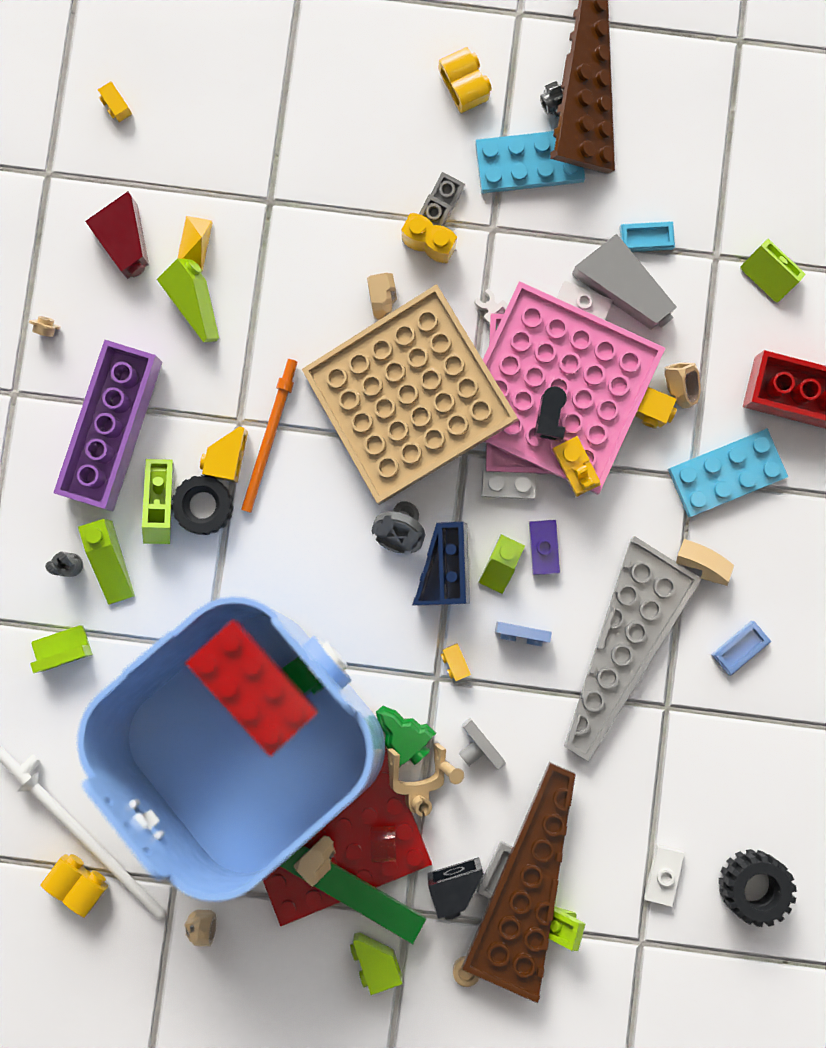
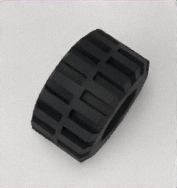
[718,849,797,927]

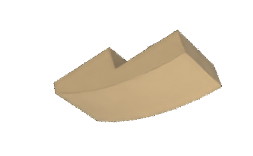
[676,539,734,586]

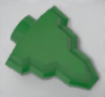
[376,706,437,768]

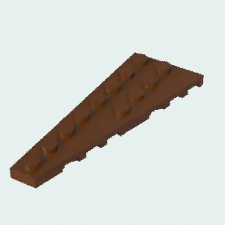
[550,0,615,174]
[462,762,576,1003]

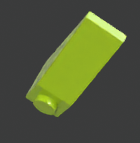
[156,258,219,342]
[142,459,173,544]
[78,519,135,605]

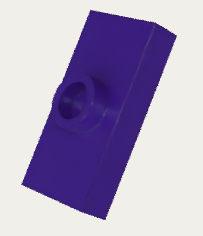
[529,520,560,575]

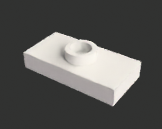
[557,280,613,320]
[644,844,685,907]

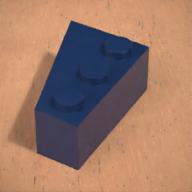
[412,522,470,605]

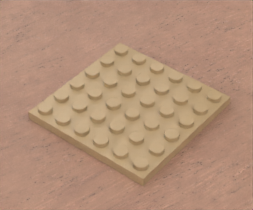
[302,284,519,505]

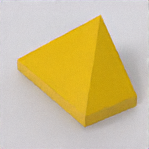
[178,216,213,272]

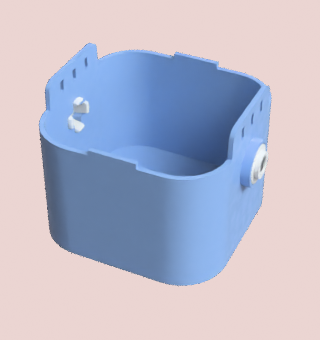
[77,597,385,901]

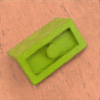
[740,239,806,303]
[30,625,93,673]

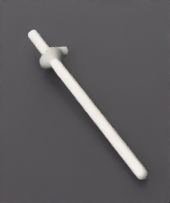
[0,746,166,920]

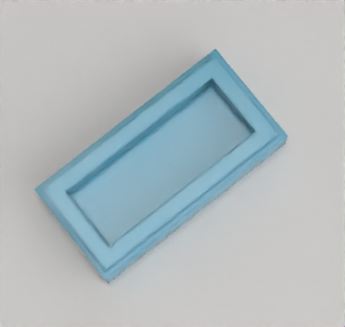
[619,221,675,252]

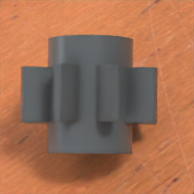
[540,81,563,118]

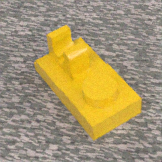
[552,436,601,497]

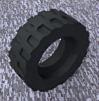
[171,475,234,535]

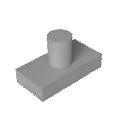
[459,718,506,770]

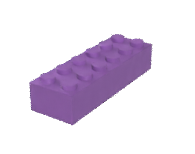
[53,339,163,512]

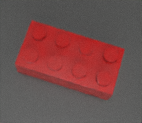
[743,350,826,429]
[186,620,319,757]

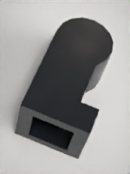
[534,386,567,441]

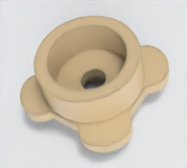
[29,316,61,337]

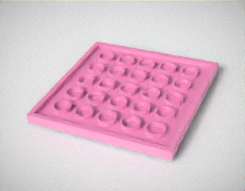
[483,281,665,495]

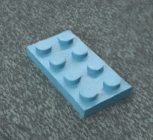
[475,131,585,194]
[668,428,788,518]

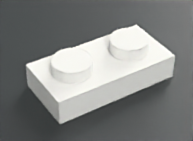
[482,470,536,499]

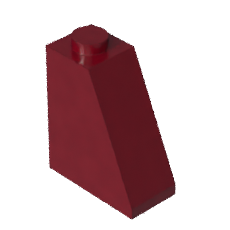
[85,191,149,279]

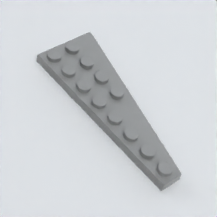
[564,536,702,762]

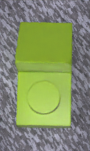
[478,534,525,594]
[548,907,586,951]

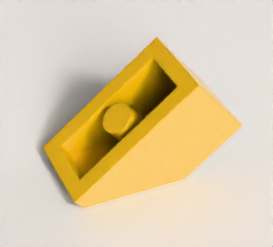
[200,427,248,483]

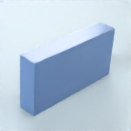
[711,621,772,676]

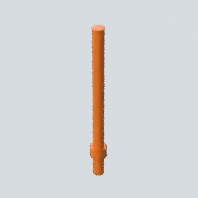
[241,359,298,513]

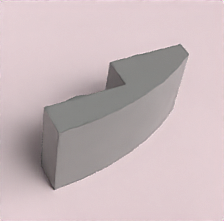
[419,172,466,226]

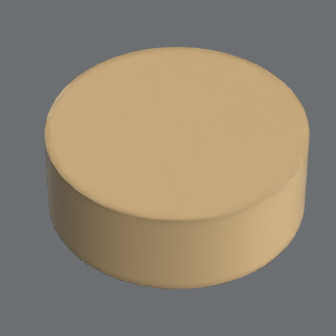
[453,956,479,987]

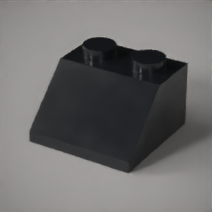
[427,857,484,920]

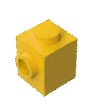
[635,387,677,429]

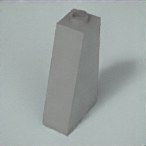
[572,234,677,330]

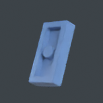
[495,622,552,647]

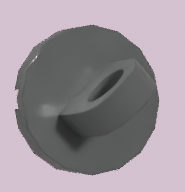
[371,501,426,553]

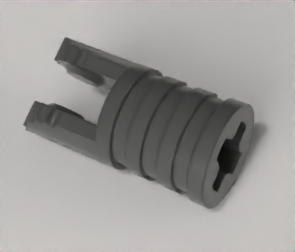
[45,551,83,577]

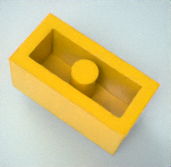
[98,81,132,123]
[440,643,471,681]

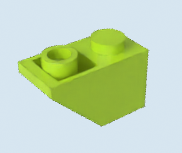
[350,932,403,995]

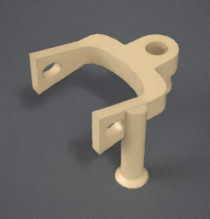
[388,743,464,817]

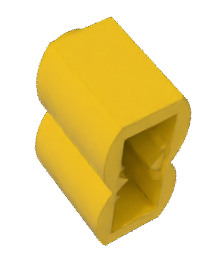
[438,47,492,113]
[401,213,457,263]
[40,854,108,918]

